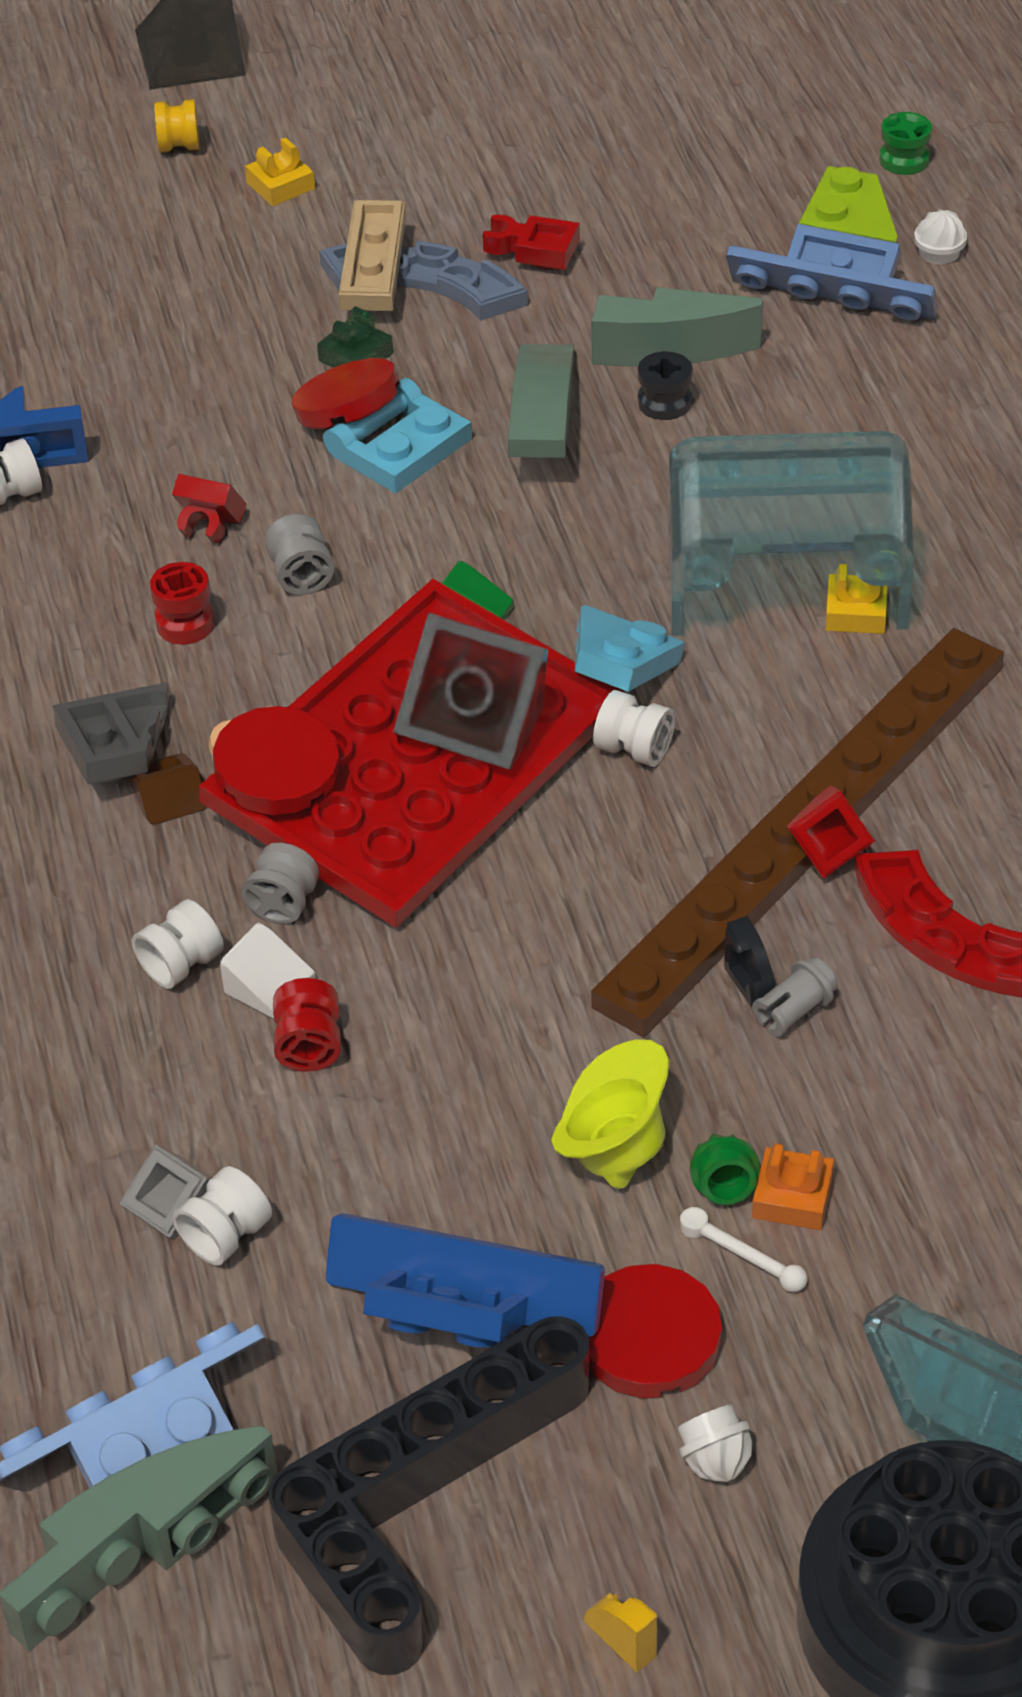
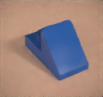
[0,386,88,468]

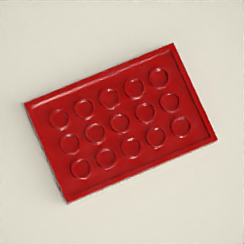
[199,578,625,928]

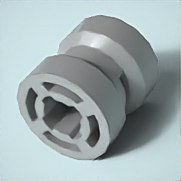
[265,514,334,595]

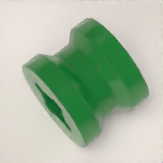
[879,112,932,175]

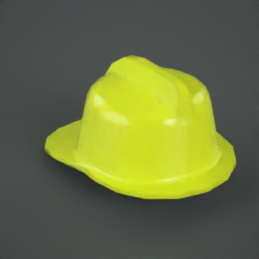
[551,1039,670,1189]

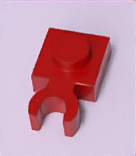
[482,214,580,270]

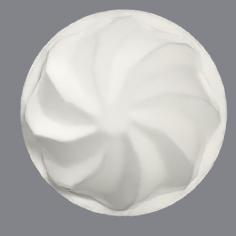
[914,209,967,264]
[677,1404,752,1482]

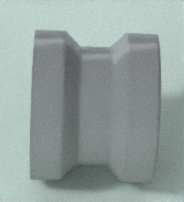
[241,843,320,924]

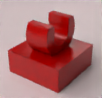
[172,473,247,544]

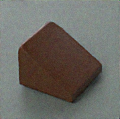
[128,753,206,824]

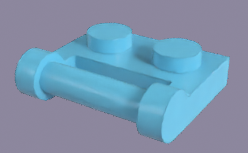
[323,378,472,494]

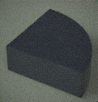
[724,916,775,1008]

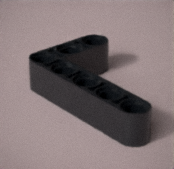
[269,1316,590,1675]

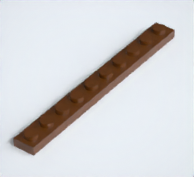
[591,628,1004,1038]

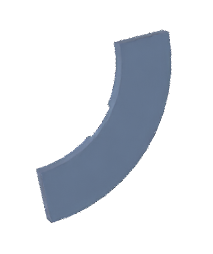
[319,241,528,321]

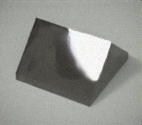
[393,613,548,770]

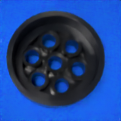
[797,1440,1022,1697]

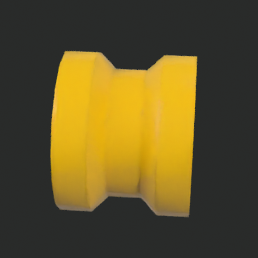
[154,99,200,153]

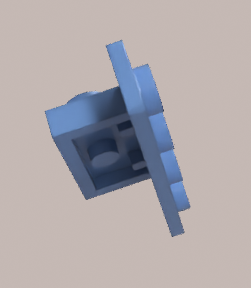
[726,224,938,320]

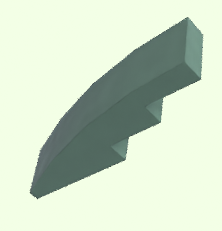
[508,344,574,458]

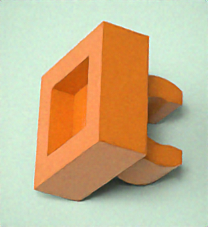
[752,1144,835,1230]

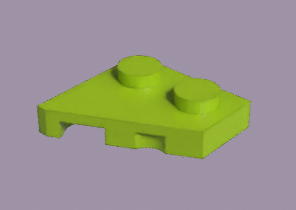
[799,166,898,243]

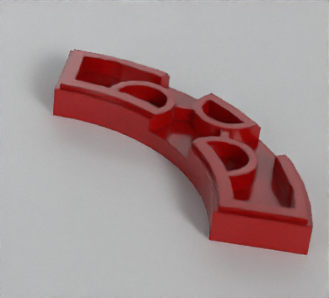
[854,850,1022,998]

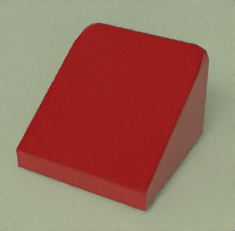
[786,785,875,879]

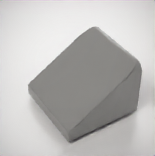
[119,1144,212,1240]

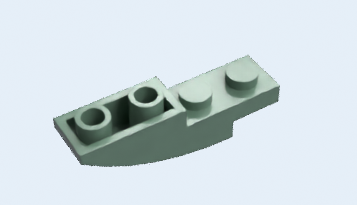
[0,1425,278,1652]

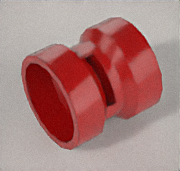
[150,562,215,645]
[273,978,341,1072]

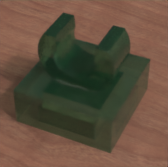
[317,306,394,368]

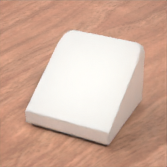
[220,922,316,1019]

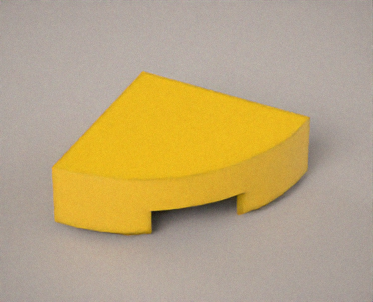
[584,1593,657,1673]

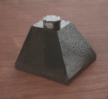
[135,0,245,90]

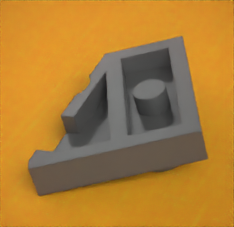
[53,682,170,785]

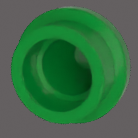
[690,1133,760,1205]

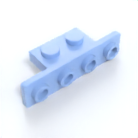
[0,1321,265,1488]

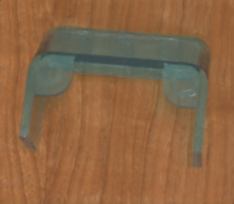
[668,431,914,636]

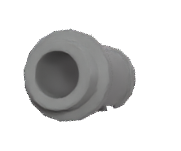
[752,957,838,1037]

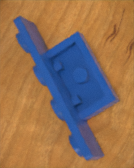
[326,1213,605,1347]

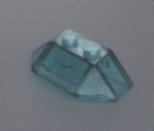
[863,1294,1022,1463]

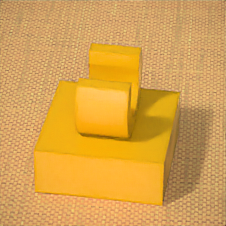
[245,137,315,206]
[825,564,888,634]

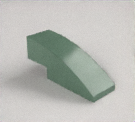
[591,287,764,367]

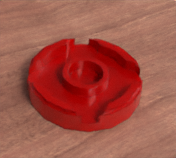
[292,358,400,429]
[213,706,339,815]
[589,1264,722,1399]

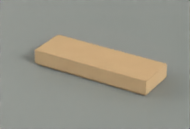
[339,200,406,311]

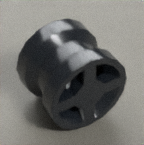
[637,351,693,420]

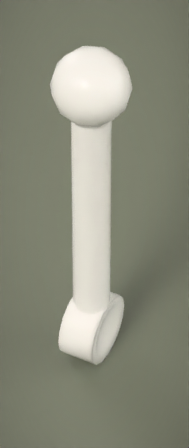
[680,1207,808,1293]

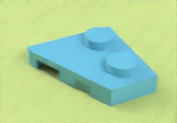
[575,605,685,692]

